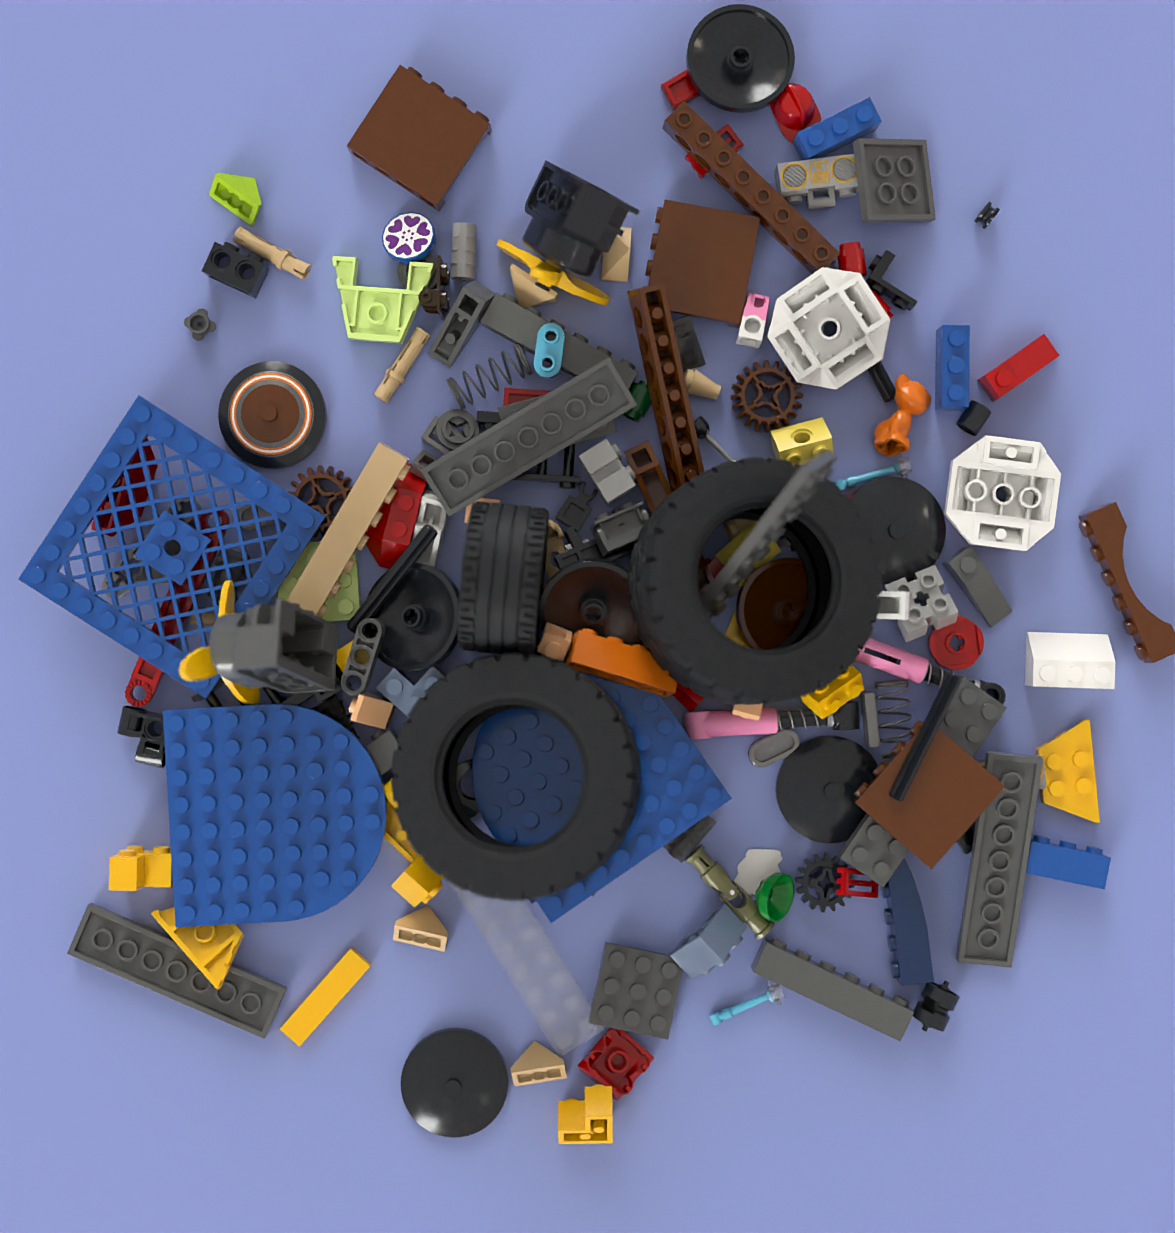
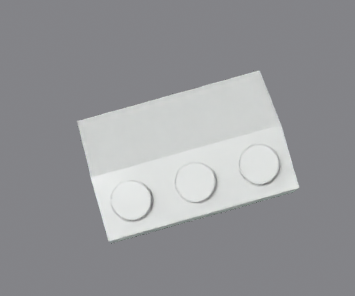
[1024,632,1115,689]

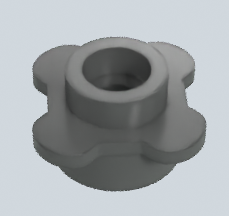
[184,308,216,341]

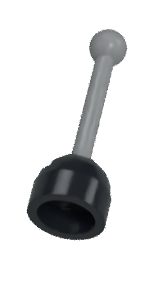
[694,416,738,461]

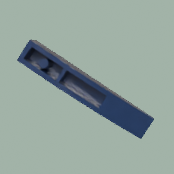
[881,857,934,986]

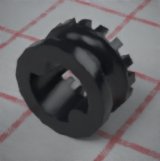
[974,201,1000,229]

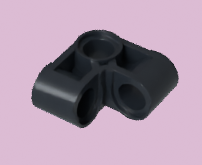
[117,706,166,768]

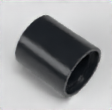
[956,400,991,436]

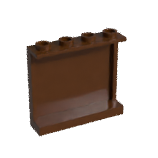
[347,65,492,212]
[643,199,760,328]
[854,720,1006,869]

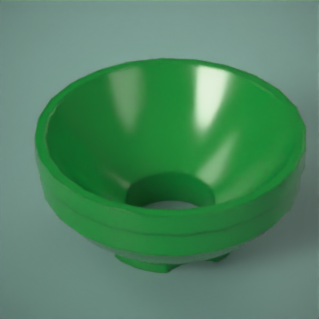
[755,872,794,922]

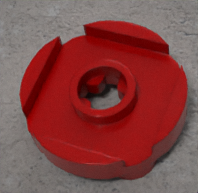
[928,616,984,670]

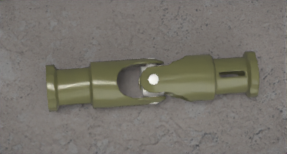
[685,844,775,940]

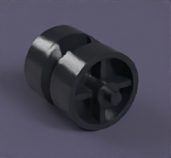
[913,980,960,1032]

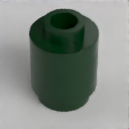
[622,380,652,422]

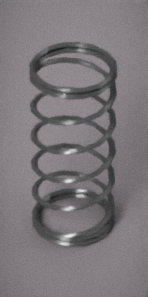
[446,343,533,410]
[874,680,913,764]

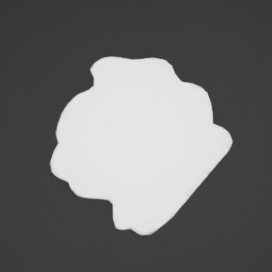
[734,849,782,898]

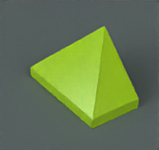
[209,173,262,226]

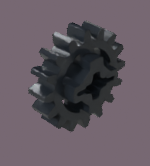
[795,852,855,913]

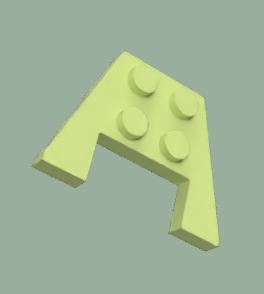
[332,256,436,344]

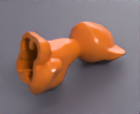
[873,374,931,457]

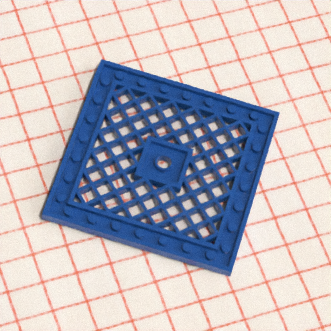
[18,395,326,698]

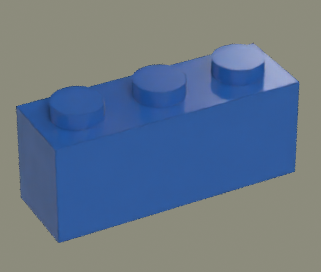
[792,97,882,160]
[935,325,970,411]
[1026,835,1111,890]

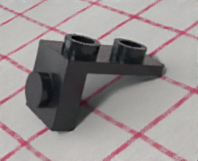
[866,250,917,311]

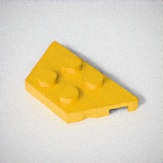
[1036,719,1100,823]
[151,907,244,990]

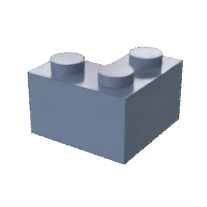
[376,666,447,718]
[670,904,747,979]

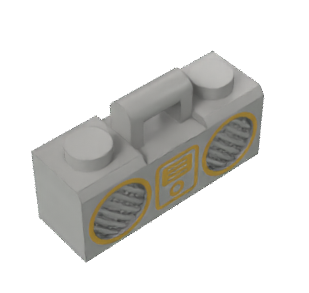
[774,154,858,210]

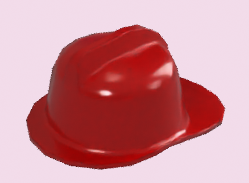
[770,83,822,143]

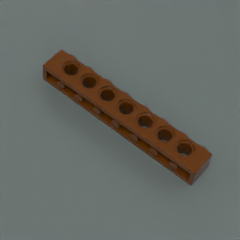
[662,100,840,274]
[627,283,704,492]

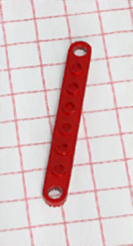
[124,510,230,707]

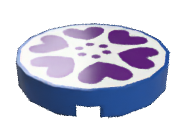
[382,212,436,264]

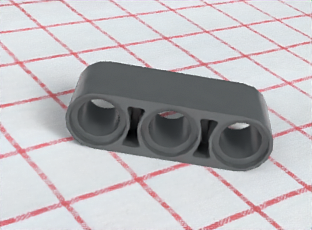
[341,618,385,695]

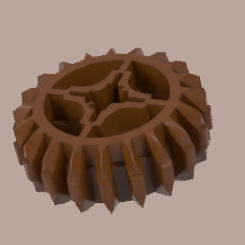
[730,360,803,433]
[288,465,353,537]

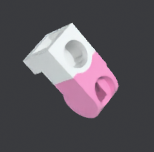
[735,292,769,349]

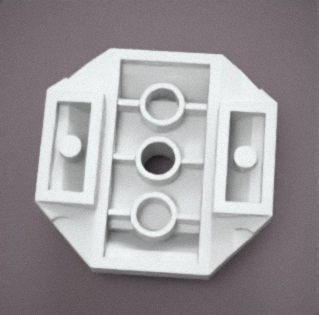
[944,435,1061,551]

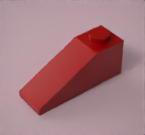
[977,334,1060,402]

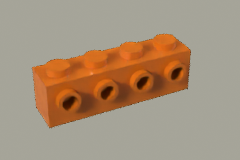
[565,629,677,697]

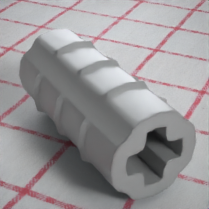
[450,223,477,281]

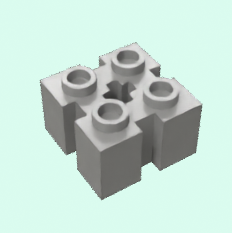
[579,439,637,506]
[884,565,958,642]

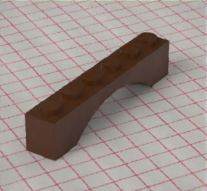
[624,441,714,598]
[1079,502,1175,663]

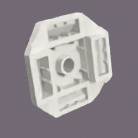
[767,267,891,390]

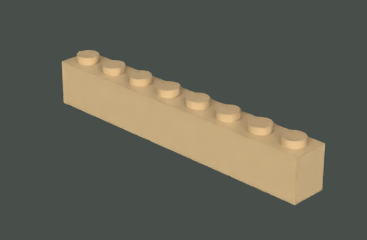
[286,442,411,618]

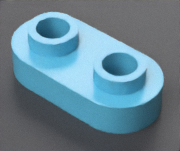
[534,323,565,379]

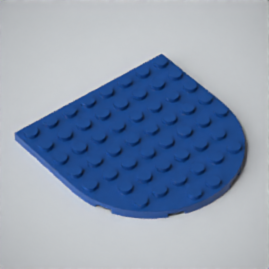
[472,663,732,923]
[163,704,387,927]

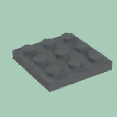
[853,138,936,223]
[588,942,682,1040]

